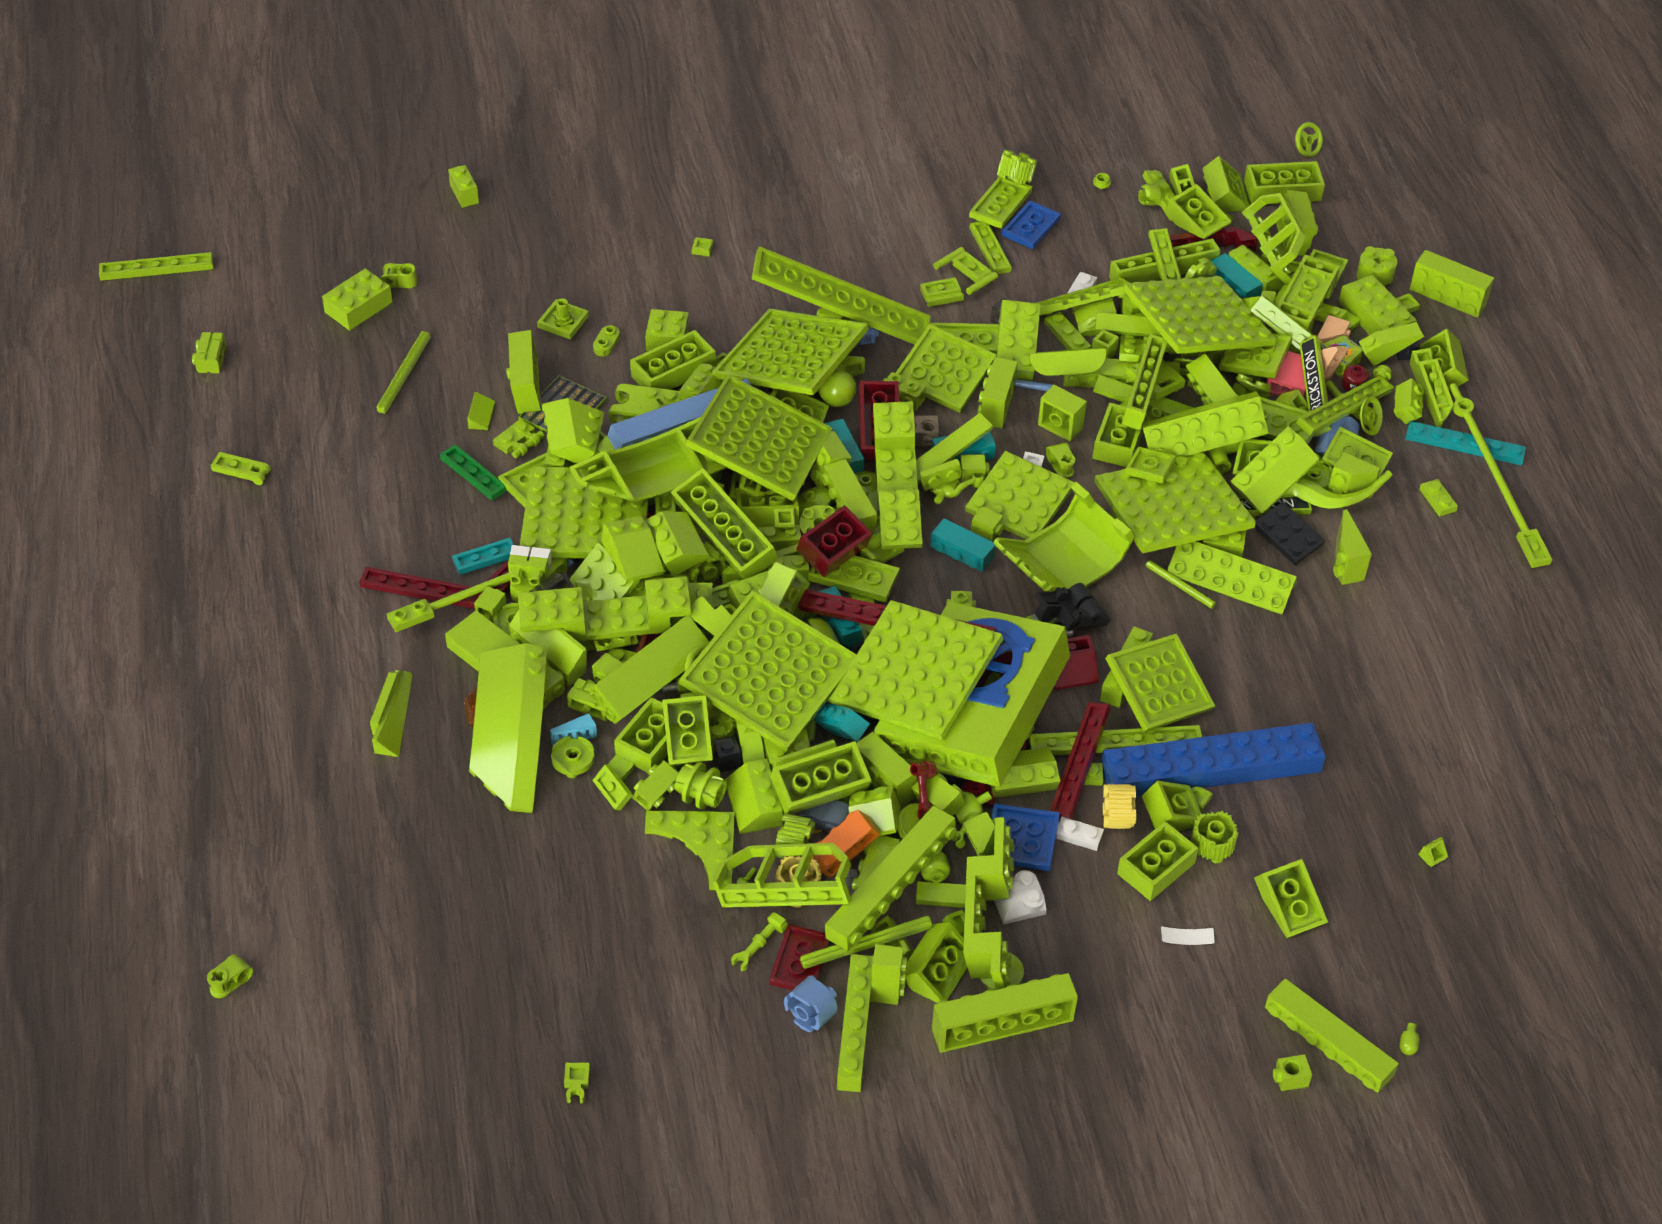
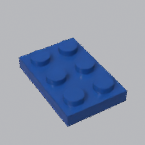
[1002,200,1061,249]

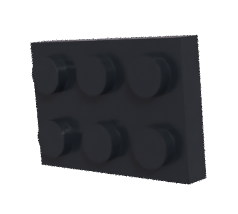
[1255,502,1325,565]

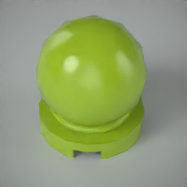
[817,362,857,407]

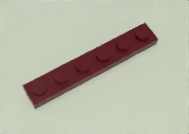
[359,567,482,609]
[1050,702,1111,819]

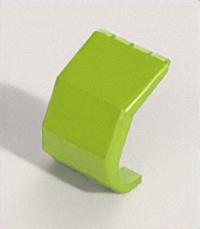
[993,482,1135,592]

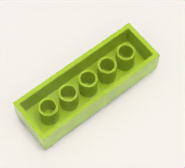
[1142,391,1269,458]
[671,468,779,580]
[932,973,1078,1053]

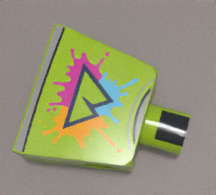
[1320,335,1363,378]

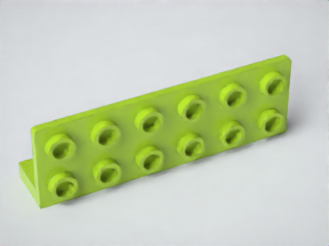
[1167,541,1297,615]

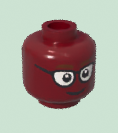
[1342,365,1368,391]

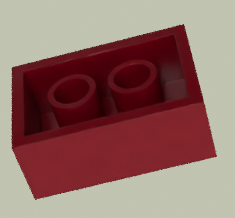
[796,505,873,577]

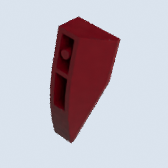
[975,635,1099,690]

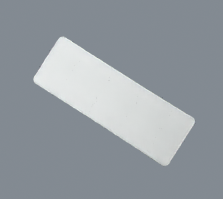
[1161,926,1215,945]

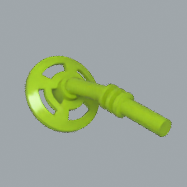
[1326,380,1383,436]

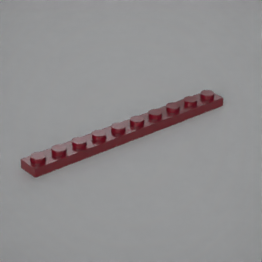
[797,589,997,632]

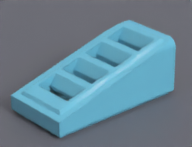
[550,714,597,745]

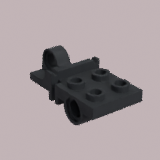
[1035,583,1110,631]

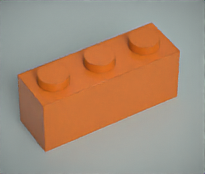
[813,809,881,878]

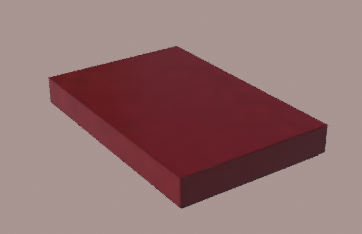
[769,924,831,990]

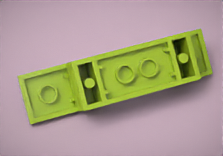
[1269,249,1348,354]
[873,401,922,549]
[518,576,691,641]
[963,817,1015,990]

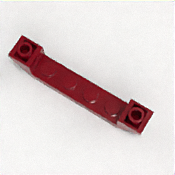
[1152,226,1258,252]

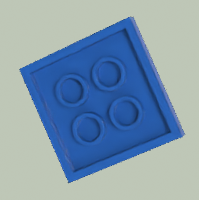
[991,804,1060,871]

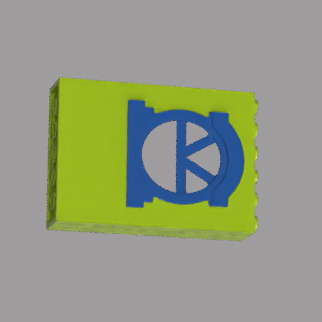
[874,602,1070,787]

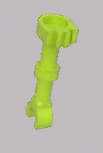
[731,912,788,972]

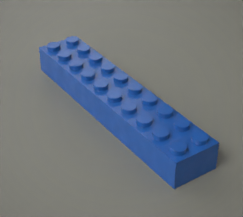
[1101,722,1326,797]

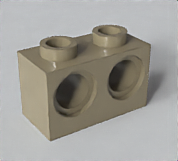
[914,416,939,446]

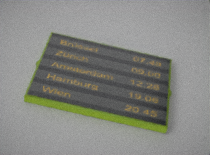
[518,375,607,433]

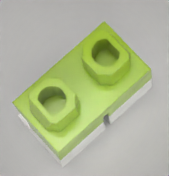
[508,545,552,587]

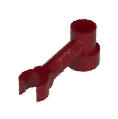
[910,761,937,819]

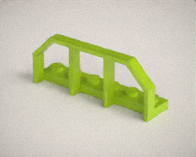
[1242,193,1306,285]
[712,843,851,907]

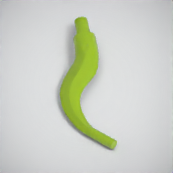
[1283,470,1393,509]

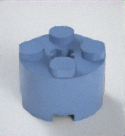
[784,975,838,1032]

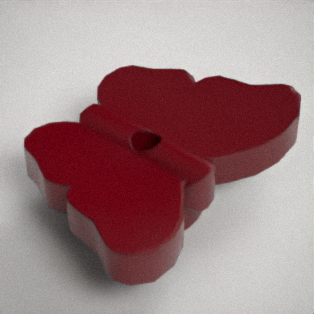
[960,779,995,808]

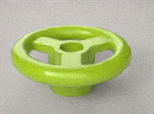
[1295,122,1323,158]

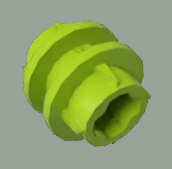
[675,762,727,810]

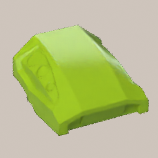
[1072,297,1116,337]

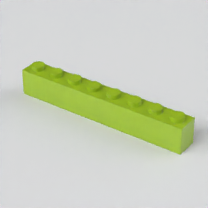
[825,806,956,951]

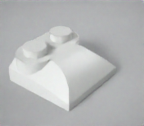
[994,870,1047,925]

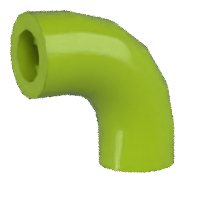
[1207,442,1240,475]

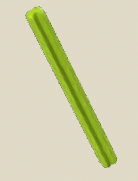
[376,331,431,414]
[800,916,932,969]

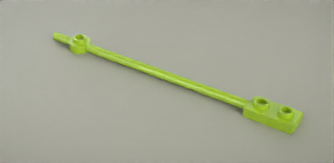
[1449,383,1552,568]
[387,558,557,632]

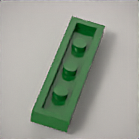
[440,444,507,501]

